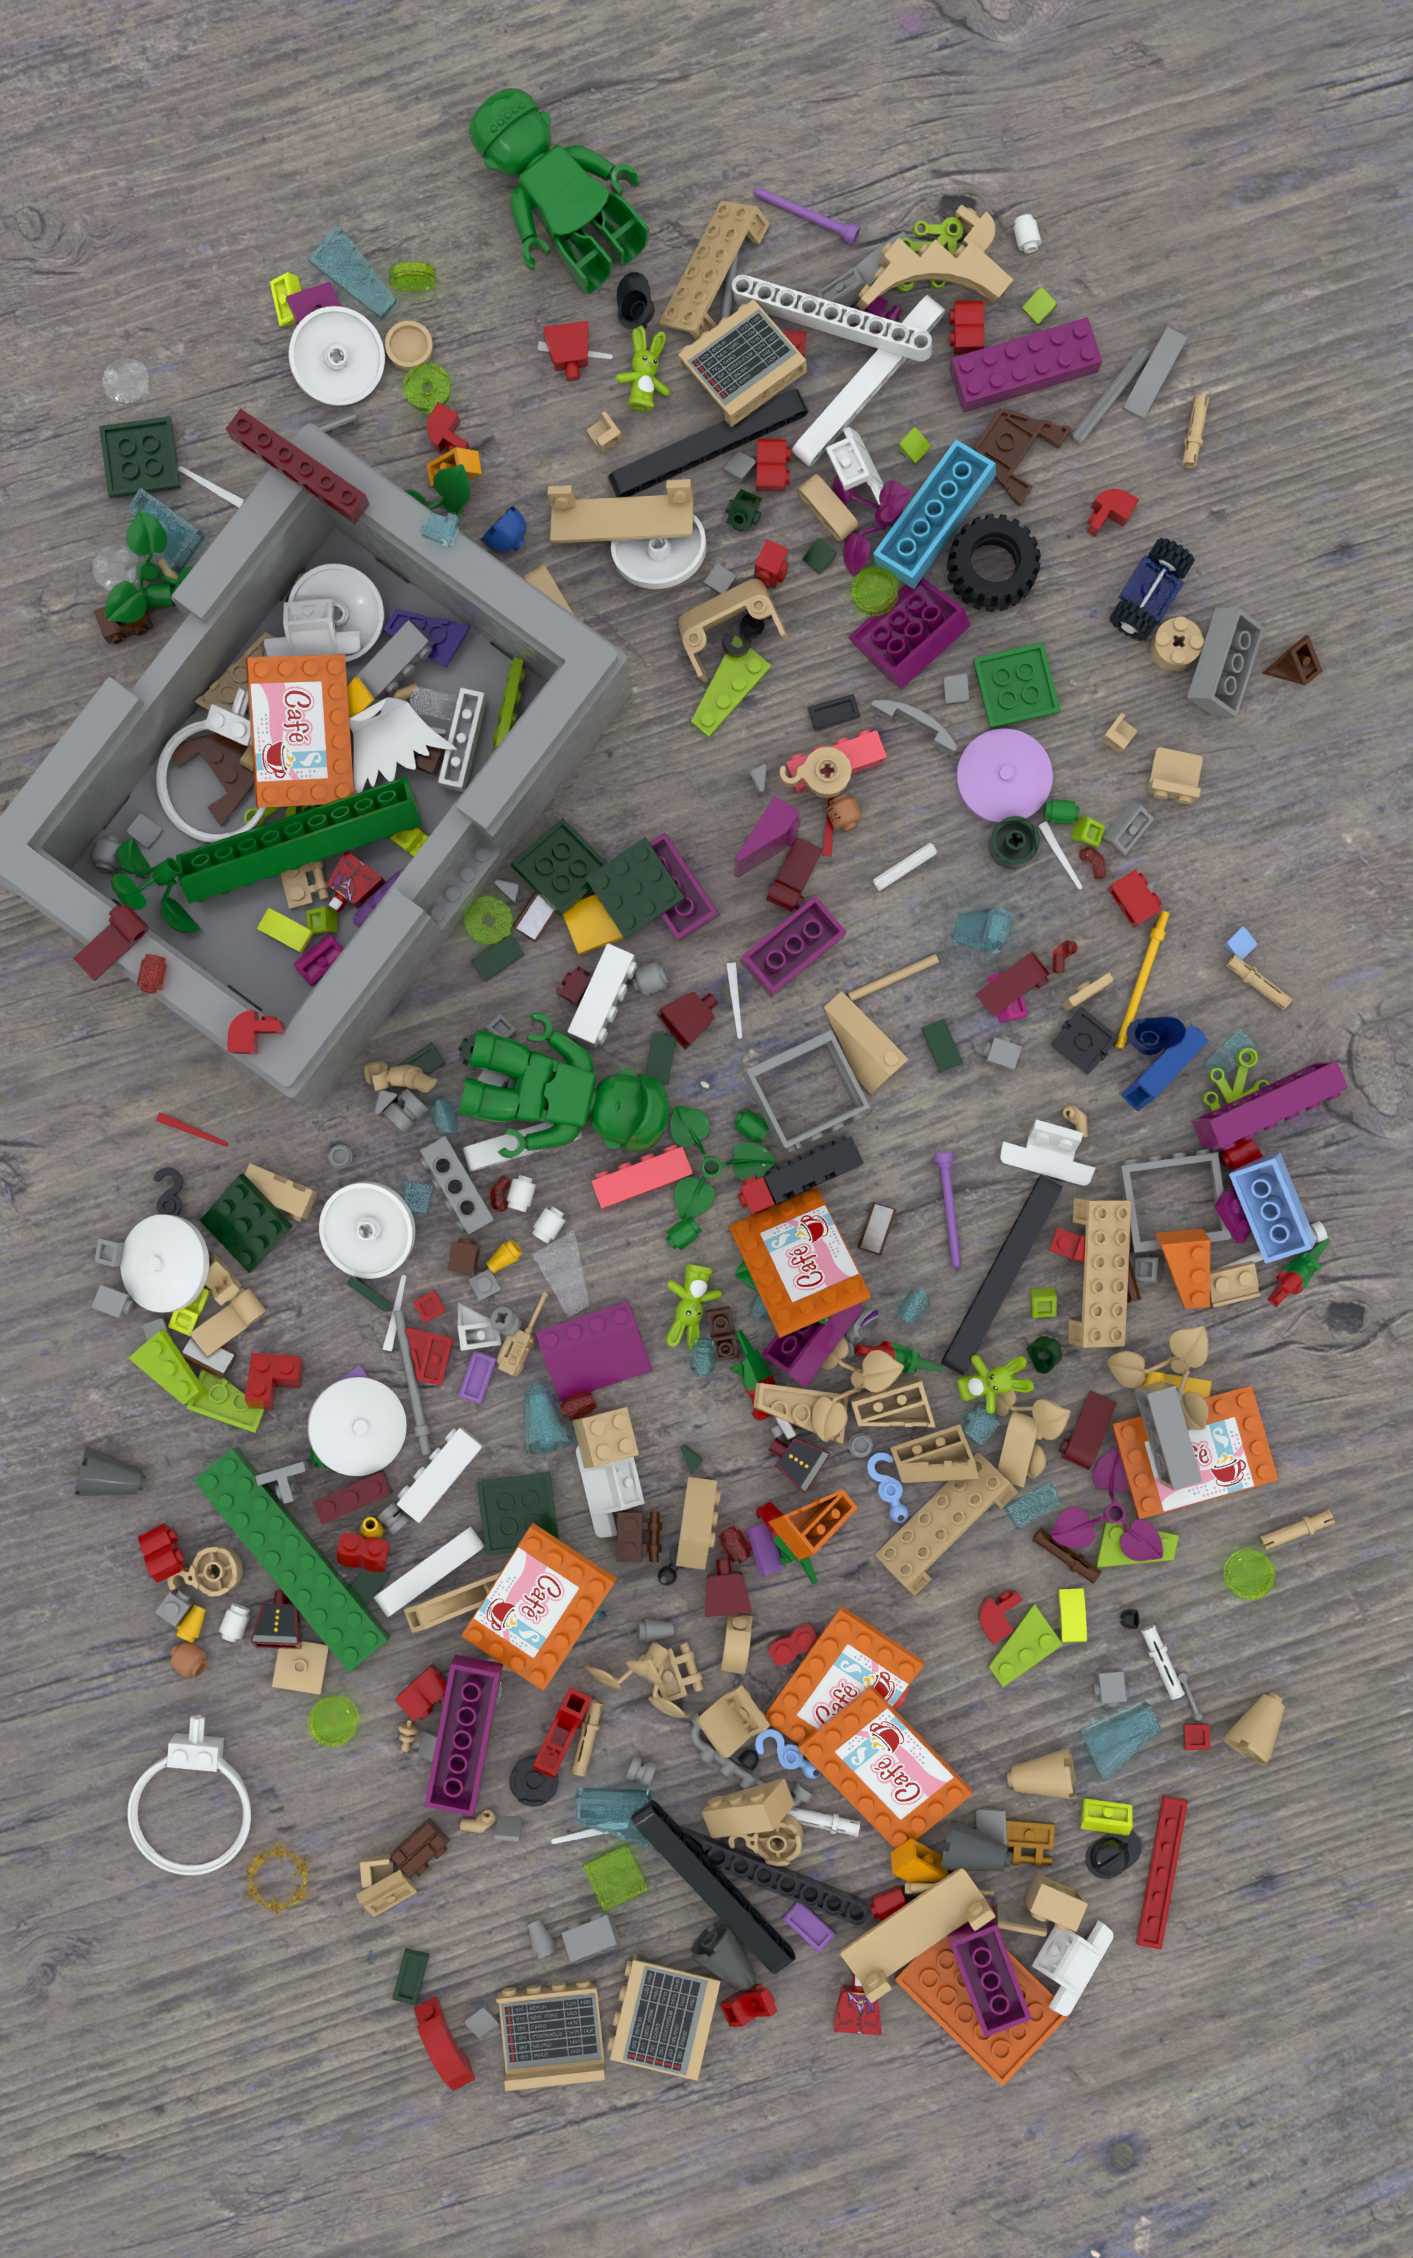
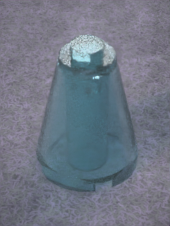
[524,1384,573,1454]

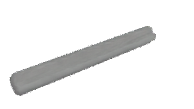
[1071,347,1151,444]

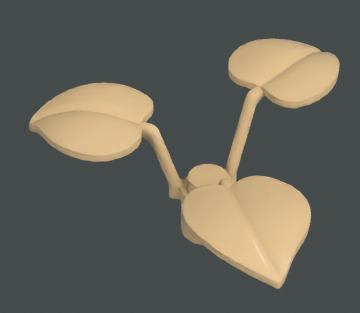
[1107,1326,1209,1430]
[812,1336,904,1442]
[985,1391,1071,1479]
[584,1643,690,1718]

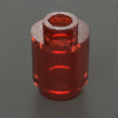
[137,954,167,994]
[559,1390,597,1421]
[718,1525,752,1564]

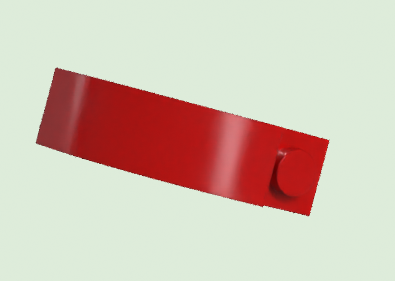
[532,1687,592,1779]
[413,1996,475,2091]

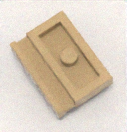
[1210,1261,1261,1307]
[356,1870,417,1917]

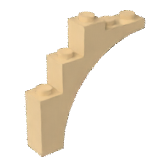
[856,238,1013,311]
[404,1571,502,1633]

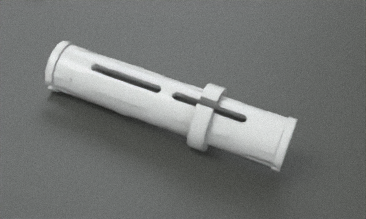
[1141,1625,1185,1700]
[788,1807,860,1837]

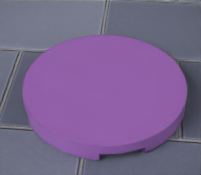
[353,869,403,928]

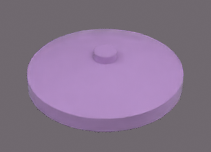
[956,729,1053,824]

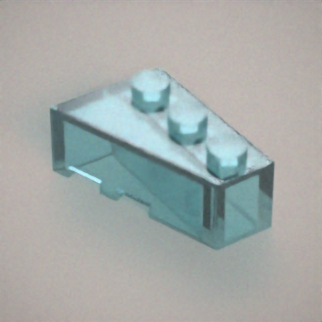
[127,488,206,573]
[951,907,1014,954]
[1079,1701,1161,1782]
[575,1788,652,1849]

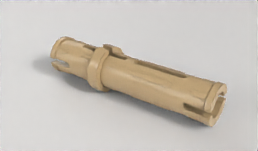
[1181,395,1209,468]
[1226,954,1293,1010]
[1260,1509,1335,1551]
[571,1699,604,1776]

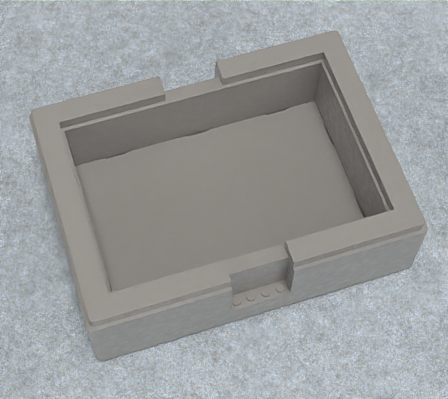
[0,423,631,1109]

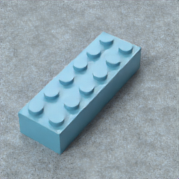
[873,440,996,589]

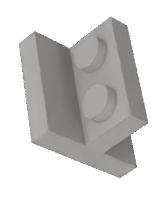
[255,1459,313,1504]

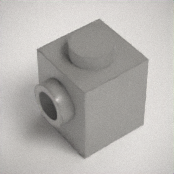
[982,1035,1022,1072]
[91,1285,134,1318]
[155,1589,195,1627]
[1093,1668,1127,1707]

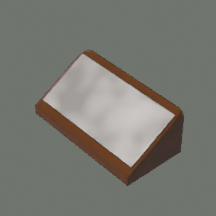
[512,891,556,942]
[857,1202,897,1256]
[181,1336,236,1379]

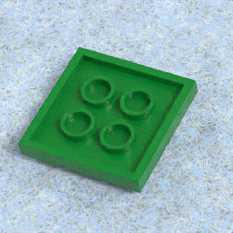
[973,642,1060,729]

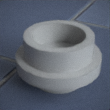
[328,1145,353,1169]
[848,1433,873,1458]

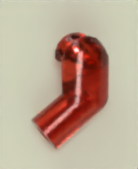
[1079,846,1106,879]
[1052,940,1078,973]
[490,1175,512,1212]

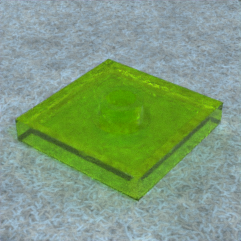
[583,1843,649,1911]

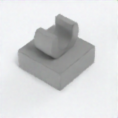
[771,1418,802,1439]

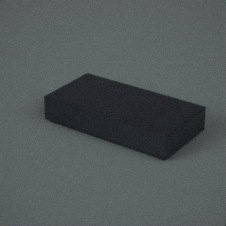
[808,694,860,732]

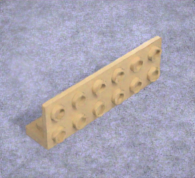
[659,201,770,341]
[548,479,694,543]
[1068,1198,1131,1348]
[875,1452,1019,1596]
[840,1868,996,2003]

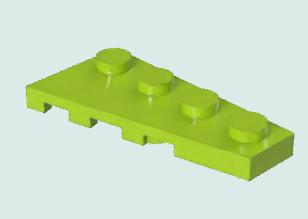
[691,635,771,739]
[487,657,526,760]

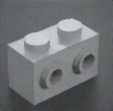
[561,1913,622,1964]

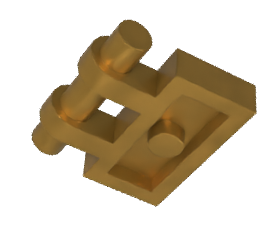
[1006,1819,1055,1868]

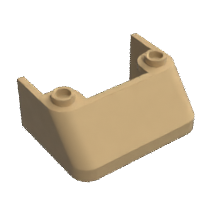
[678,579,791,684]

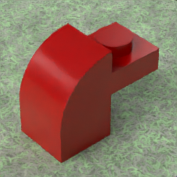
[427,402,470,453]
[1087,489,1139,537]
[227,1010,284,1054]
[1048,1228,1085,1265]
[978,1589,1023,1645]
[719,1983,778,2027]

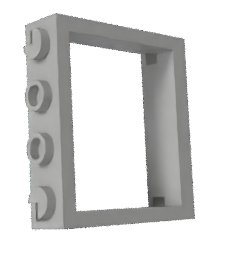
[742,1030,870,1153]
[1117,1149,1231,1253]

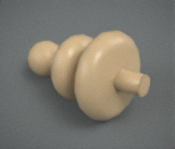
[398,1719,419,1752]

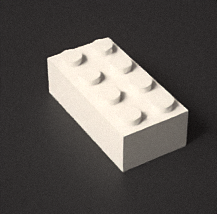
[567,943,638,1049]

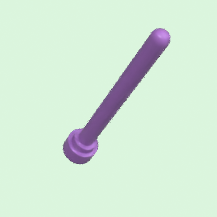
[754,188,860,245]
[934,1152,961,1269]

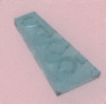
[308,223,397,320]

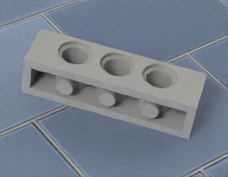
[419,1136,496,1235]

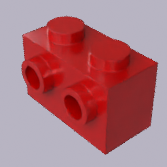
[754,539,789,588]
[1107,869,1162,928]
[737,1175,774,1215]

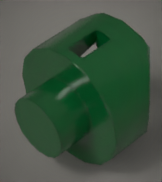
[1026,1336,1062,1374]

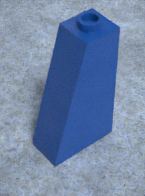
[1121,1024,1209,1111]

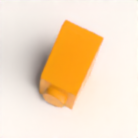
[427,447,482,487]
[890,1838,948,1883]

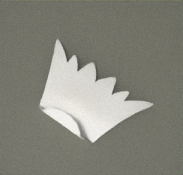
[349,697,457,794]

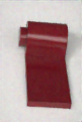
[766,837,822,912]
[73,904,149,981]
[975,951,1050,1017]
[1059,1390,1117,1470]

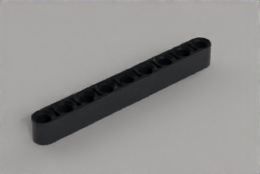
[607,389,809,498]
[941,1173,1063,1376]
[631,1800,796,1974]
[679,1825,868,1925]

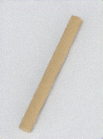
[848,954,939,1001]

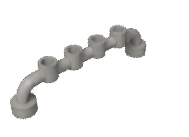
[691,1711,814,1808]

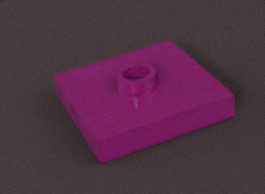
[286,281,341,325]

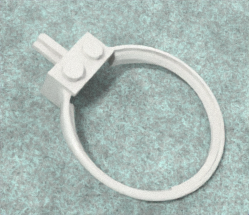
[156,687,266,843]
[128,1715,251,1875]

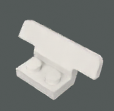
[826,427,884,505]
[264,598,361,657]
[1000,1120,1095,1186]
[576,1446,645,1538]
[1032,1920,1113,2016]

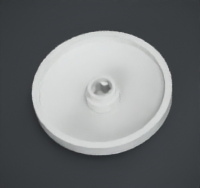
[288,306,385,406]
[611,514,707,589]
[288,564,385,662]
[319,1181,415,1279]
[120,1215,209,1312]
[307,1377,407,1476]

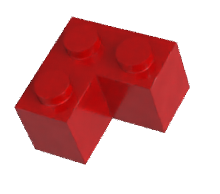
[244,1353,304,1410]

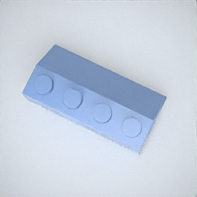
[1229,1152,1316,1264]

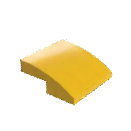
[563,894,624,955]

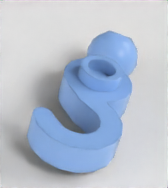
[867,1452,909,1523]
[755,1728,821,1779]

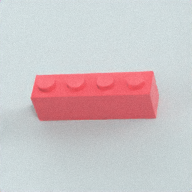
[786,730,887,794]
[591,1145,693,1209]

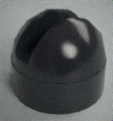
[1120,1609,1139,1629]
[737,1750,759,1771]

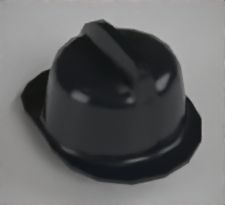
[617,272,655,329]
[1086,1830,1141,1879]

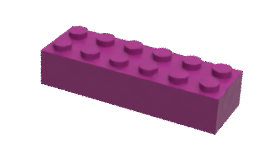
[949,317,1102,413]
[1191,1061,1348,1150]
[425,1654,504,1816]

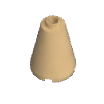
[1224,1693,1285,1766]
[1007,1748,1077,1800]

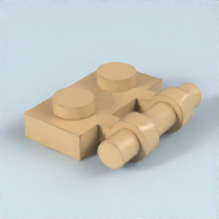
[280,861,329,910]
[659,1642,704,1701]

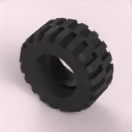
[947,514,1041,612]

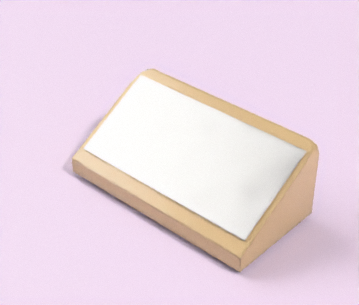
[995,1903,1047,1937]

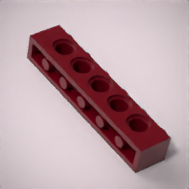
[226,408,370,524]

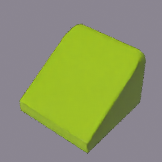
[1022,287,1057,325]
[898,427,931,465]
[1071,817,1106,848]
[306,907,338,935]
[1030,1287,1057,1318]

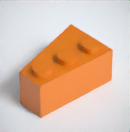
[1155,1228,1210,1309]
[768,1489,858,1560]

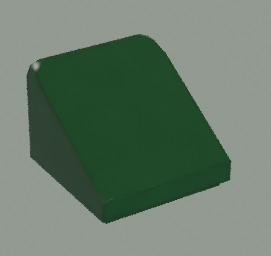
[802,537,836,574]
[681,1444,702,1475]

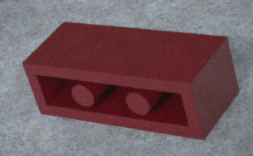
[312,1470,394,1525]

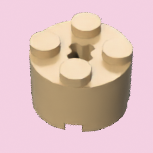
[1151,616,1204,672]

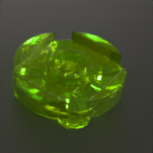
[404,363,452,413]
[465,896,513,945]

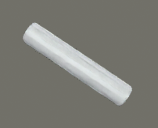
[873,843,937,891]

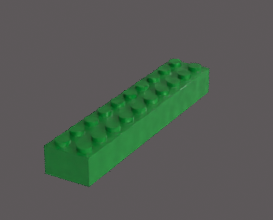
[176,776,423,904]
[193,1447,391,1672]

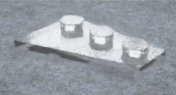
[532,1230,590,1318]

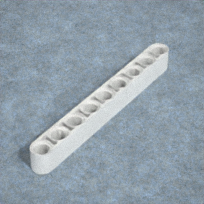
[732,275,932,361]
[791,295,946,467]

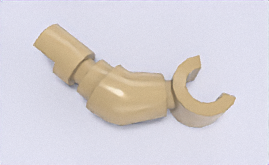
[364,1062,437,1093]

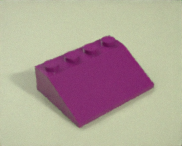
[848,578,971,690]
[734,796,801,878]
[535,1301,652,1401]

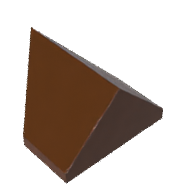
[1262,635,1323,686]

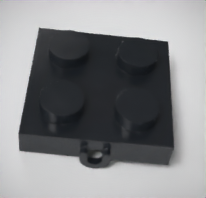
[1050,1007,1119,1075]

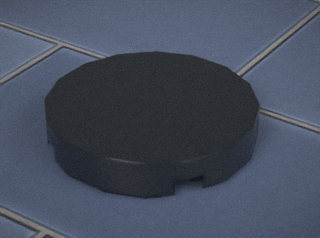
[509,1755,559,1807]

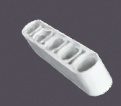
[462,1123,583,1172]
[373,1527,485,1618]

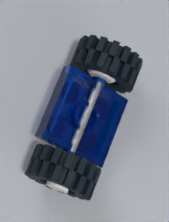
[1109,538,1195,641]

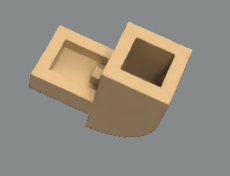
[955,204,995,255]
[205,1252,242,1306]
[721,1614,753,1674]

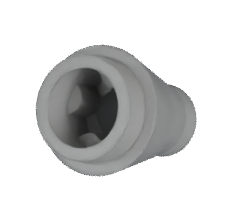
[637,1619,674,1644]
[527,1919,556,1959]

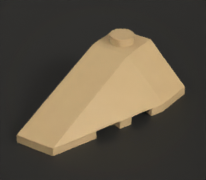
[823,991,908,1095]

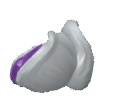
[844,1307,879,1358]

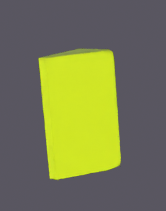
[270,272,302,327]
[1080,1798,1133,1835]

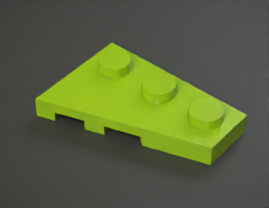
[128,1329,205,1405]
[186,1370,265,1434]
[1095,1521,1179,1567]
[988,1603,1063,1687]

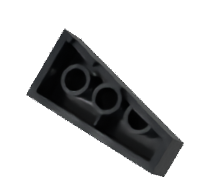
[763,1135,864,1205]

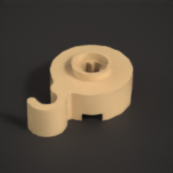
[779,747,852,798]
[168,1545,243,1596]
[728,1814,804,1866]

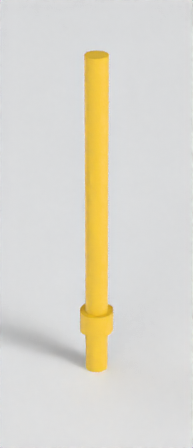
[1115,911,1170,1050]

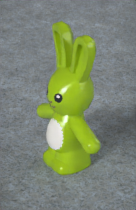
[616,326,671,412]
[666,1264,722,1351]
[957,1355,1034,1414]

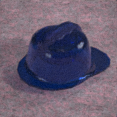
[1126,1017,1186,1056]

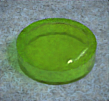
[388,261,436,292]
[851,567,899,616]
[1224,1549,1275,1600]
[308,1695,359,1747]

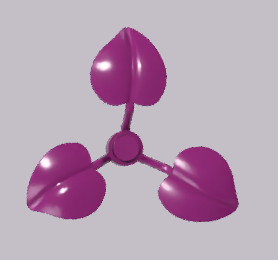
[832,473,913,578]
[1051,1448,1163,1561]

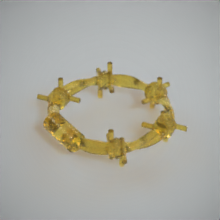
[244,1842,310,1918]

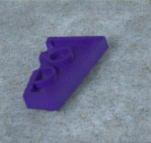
[383,609,471,668]

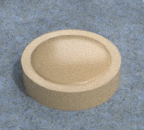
[385,321,433,371]

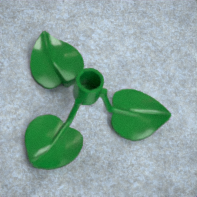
[404,464,474,542]
[105,511,193,623]
[111,838,201,933]
[670,1106,776,1219]

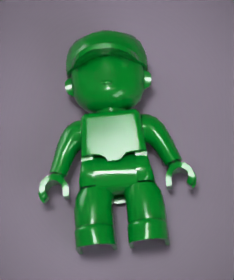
[469,88,649,295]
[456,1013,669,1158]

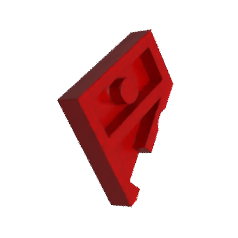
[406,1328,454,1386]

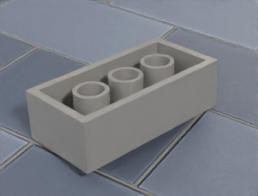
[1187,608,1265,718]
[1134,1381,1202,1490]

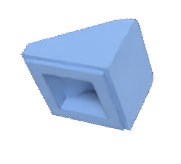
[1223,926,1258,960]

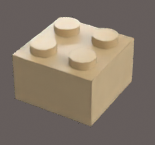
[572,1407,639,1468]
[1024,1872,1088,1932]

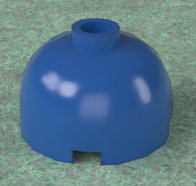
[480,505,527,553]

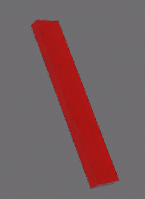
[1136,1795,1188,1950]

